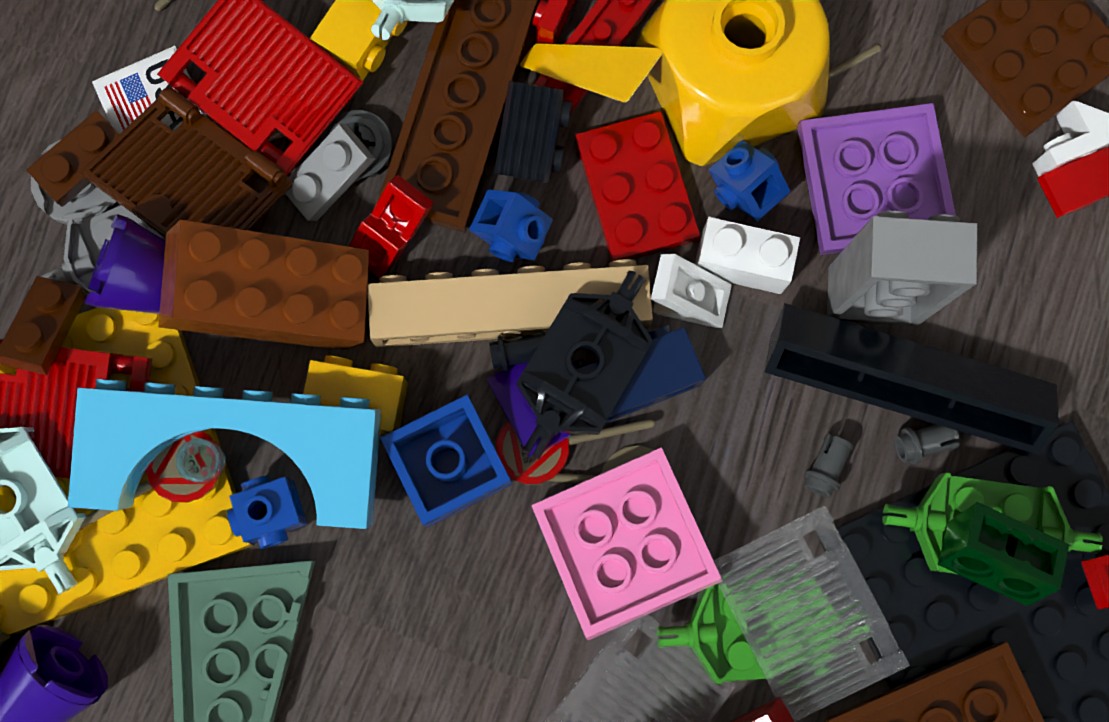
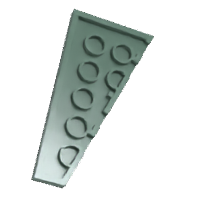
[168,561,315,722]

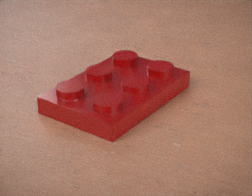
[575,111,701,262]

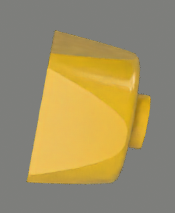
[635,0,830,167]

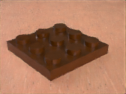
[942,0,1109,138]

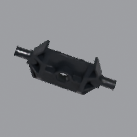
[516,270,653,460]

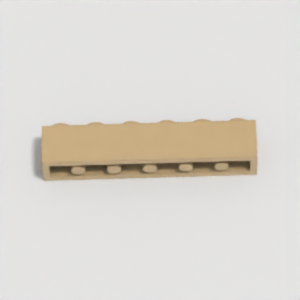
[367,259,653,348]

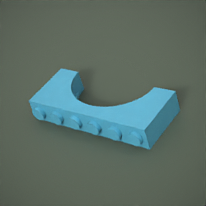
[68,379,382,529]

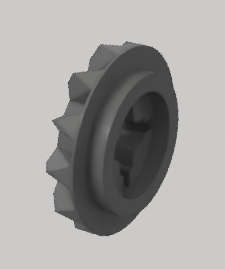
[320,110,393,182]

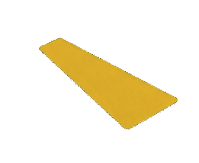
[520,44,662,102]

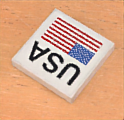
[92,46,210,134]

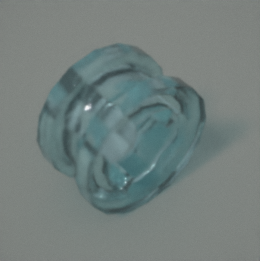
[176,438,225,483]

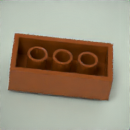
[158,219,369,350]

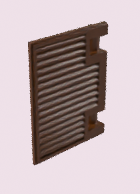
[80,88,293,238]

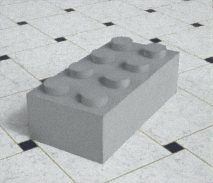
[827,211,977,326]

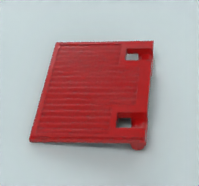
[157,0,364,176]
[0,339,152,478]

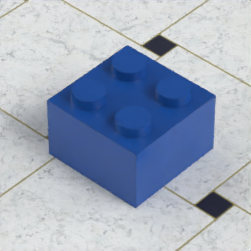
[380,395,512,528]

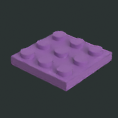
[797,103,956,255]

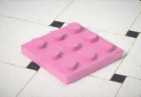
[531,447,722,640]

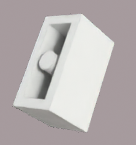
[695,217,800,294]

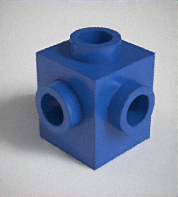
[708,140,791,222]
[469,190,553,262]
[227,476,308,549]

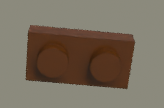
[26,110,119,207]
[0,276,86,375]

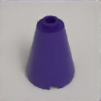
[85,214,166,314]
[0,625,108,722]

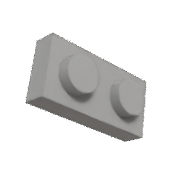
[285,124,376,221]

